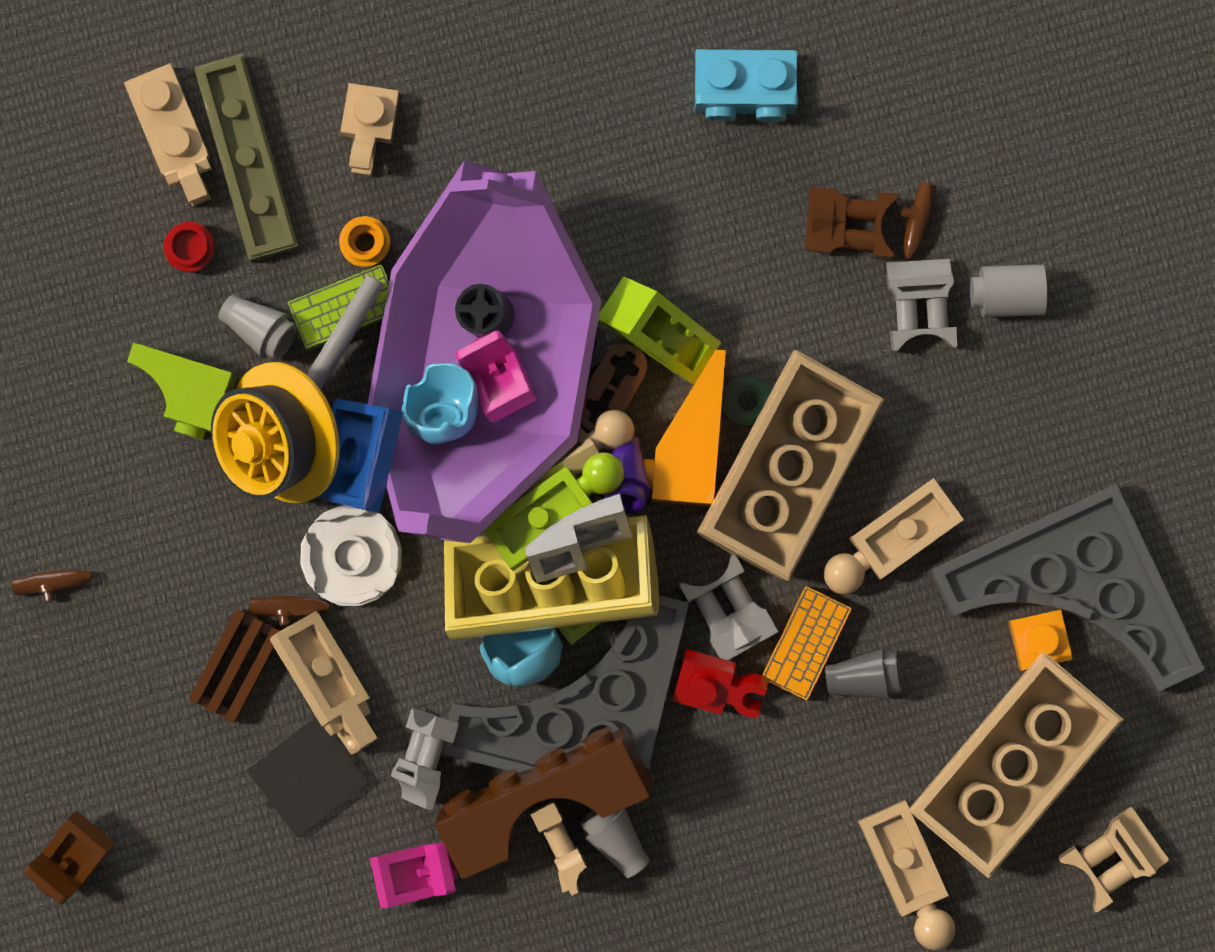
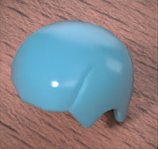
[401,363,480,444]
[480,628,563,687]

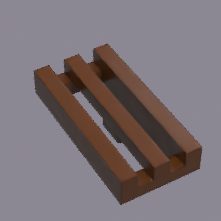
[188,608,280,723]

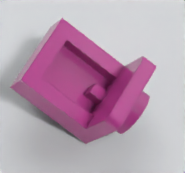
[455,331,537,424]
[370,842,457,909]

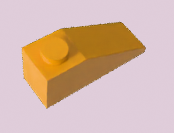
[644,350,726,507]

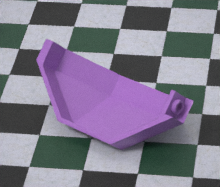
[368,161,602,543]

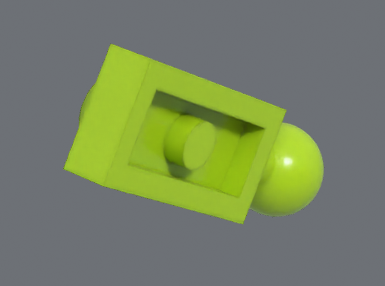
[484,453,624,571]

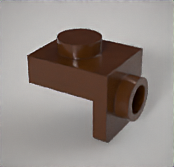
[24,811,116,904]

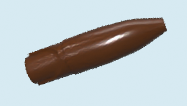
[900,182,936,260]
[12,570,93,602]
[250,596,330,626]

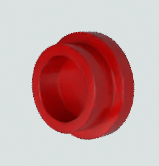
[163,221,215,273]

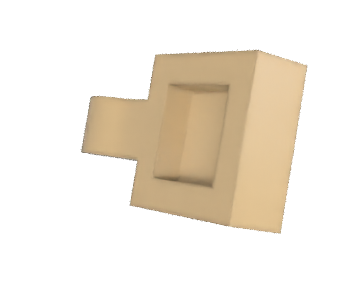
[341,83,400,176]

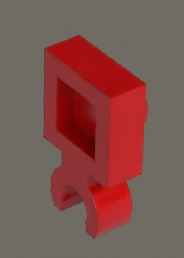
[672,649,769,718]

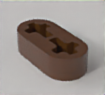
[580,343,647,432]

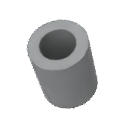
[970,264,1047,317]

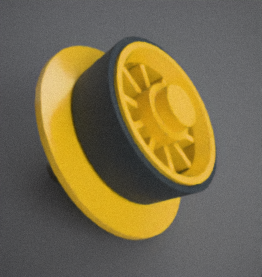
[211,362,340,503]

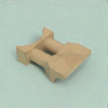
[530,800,587,896]
[1058,806,1169,912]

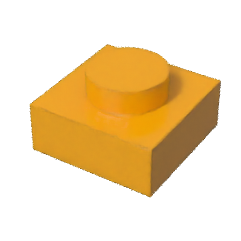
[1009,610,1073,671]

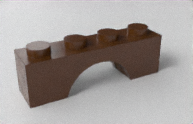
[434,727,653,879]

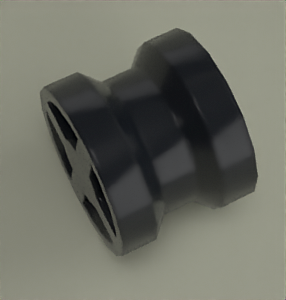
[455,283,515,338]

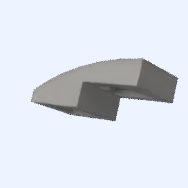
[525,494,633,583]

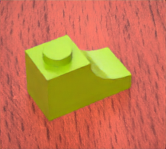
[598,276,721,385]
[127,342,237,440]

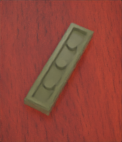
[194,53,299,262]

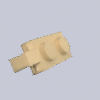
[124,63,212,207]
[269,611,377,755]

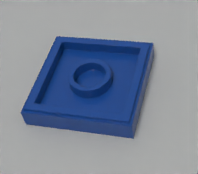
[316,398,404,514]

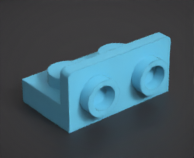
[695,49,798,122]

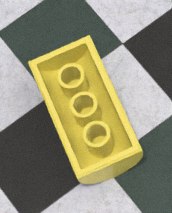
[444,515,659,640]

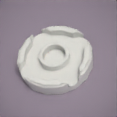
[300,505,402,606]

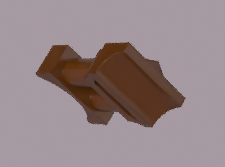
[805,187,899,260]

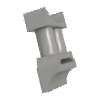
[886,259,957,351]
[679,554,778,660]
[391,708,459,811]

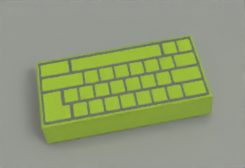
[287,264,389,351]

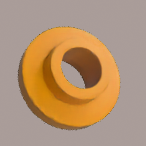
[339,216,390,268]

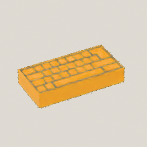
[762,586,852,701]

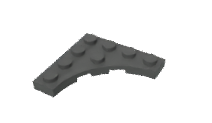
[929,484,1205,692]
[441,595,689,803]

